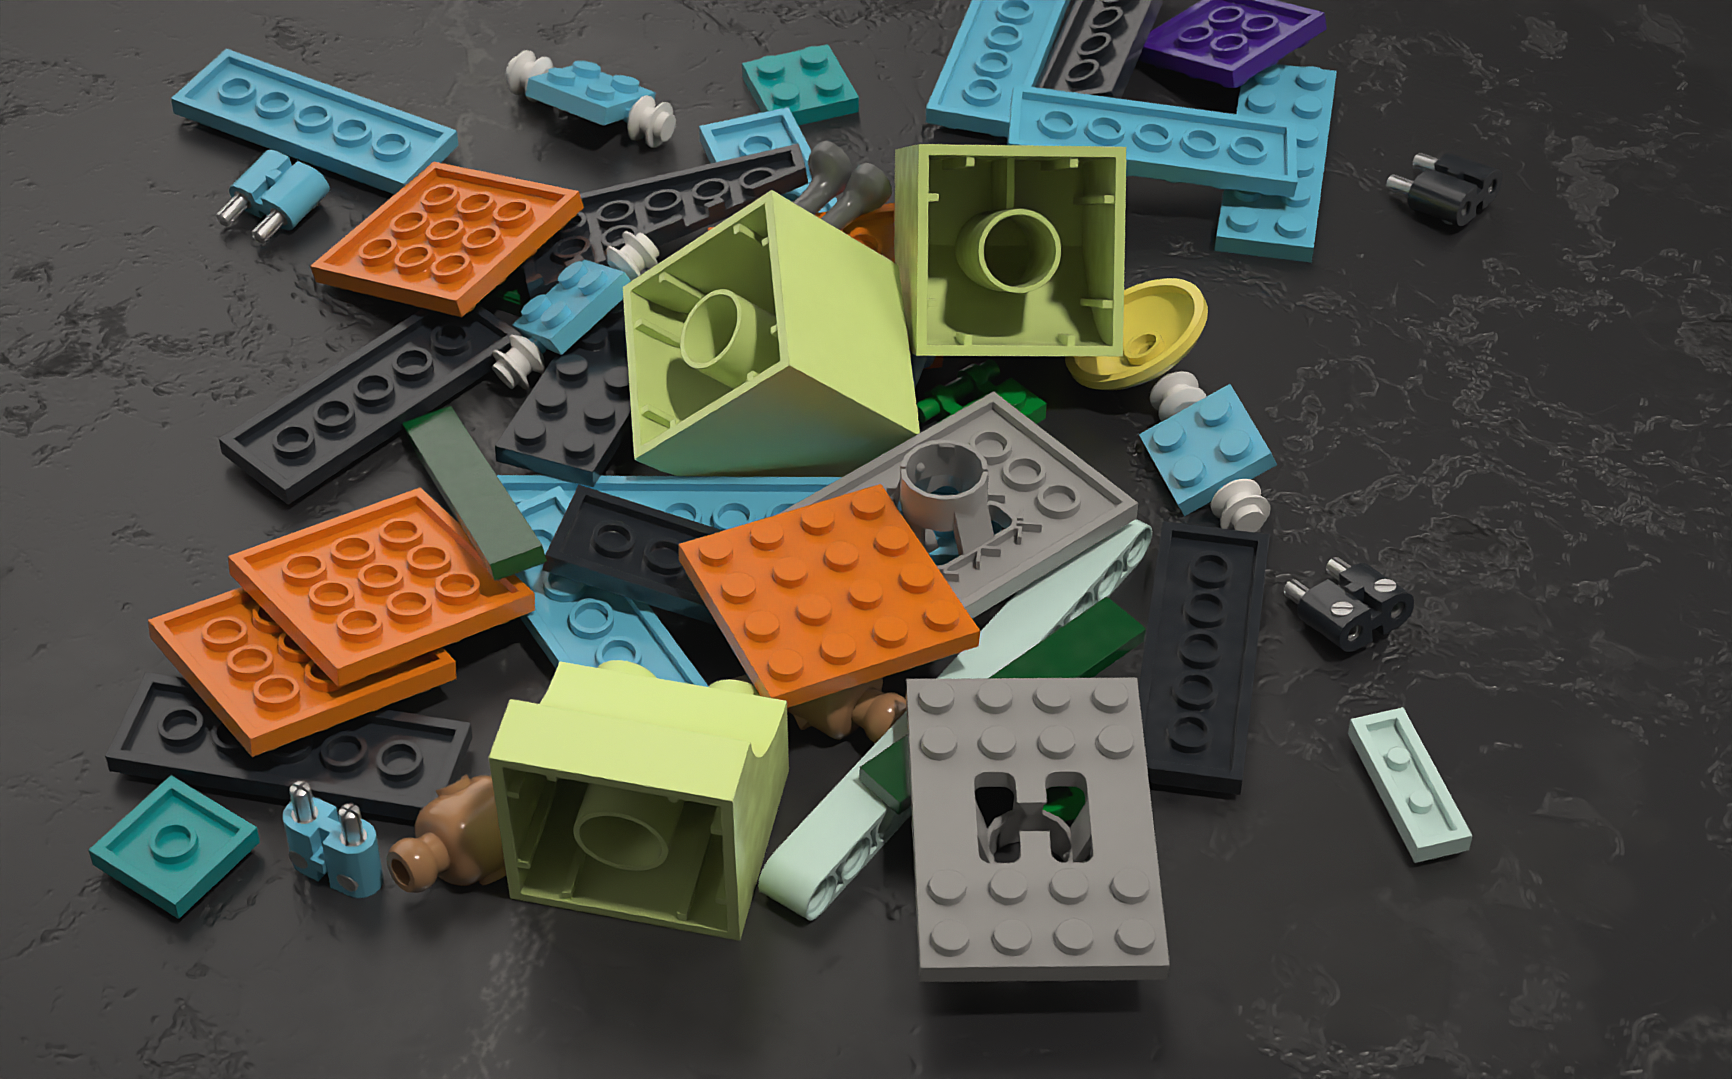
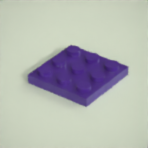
[1138,0,1327,88]

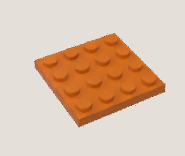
[310,162,584,317]
[679,484,980,708]
[228,488,535,687]
[148,587,456,757]

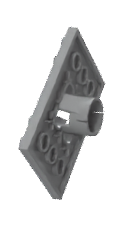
[778,392,1138,619]
[906,678,1170,982]

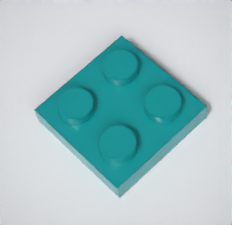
[742,44,859,125]
[88,776,260,919]

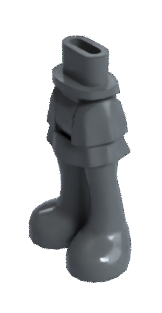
[793,141,892,231]

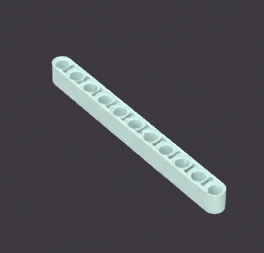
[758,519,1152,920]

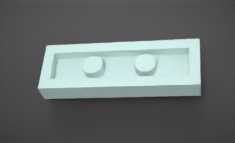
[1348,707,1472,863]

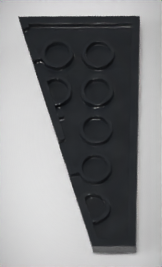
[524,143,809,300]

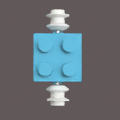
[506,50,676,148]
[492,231,660,390]
[1139,371,1277,533]

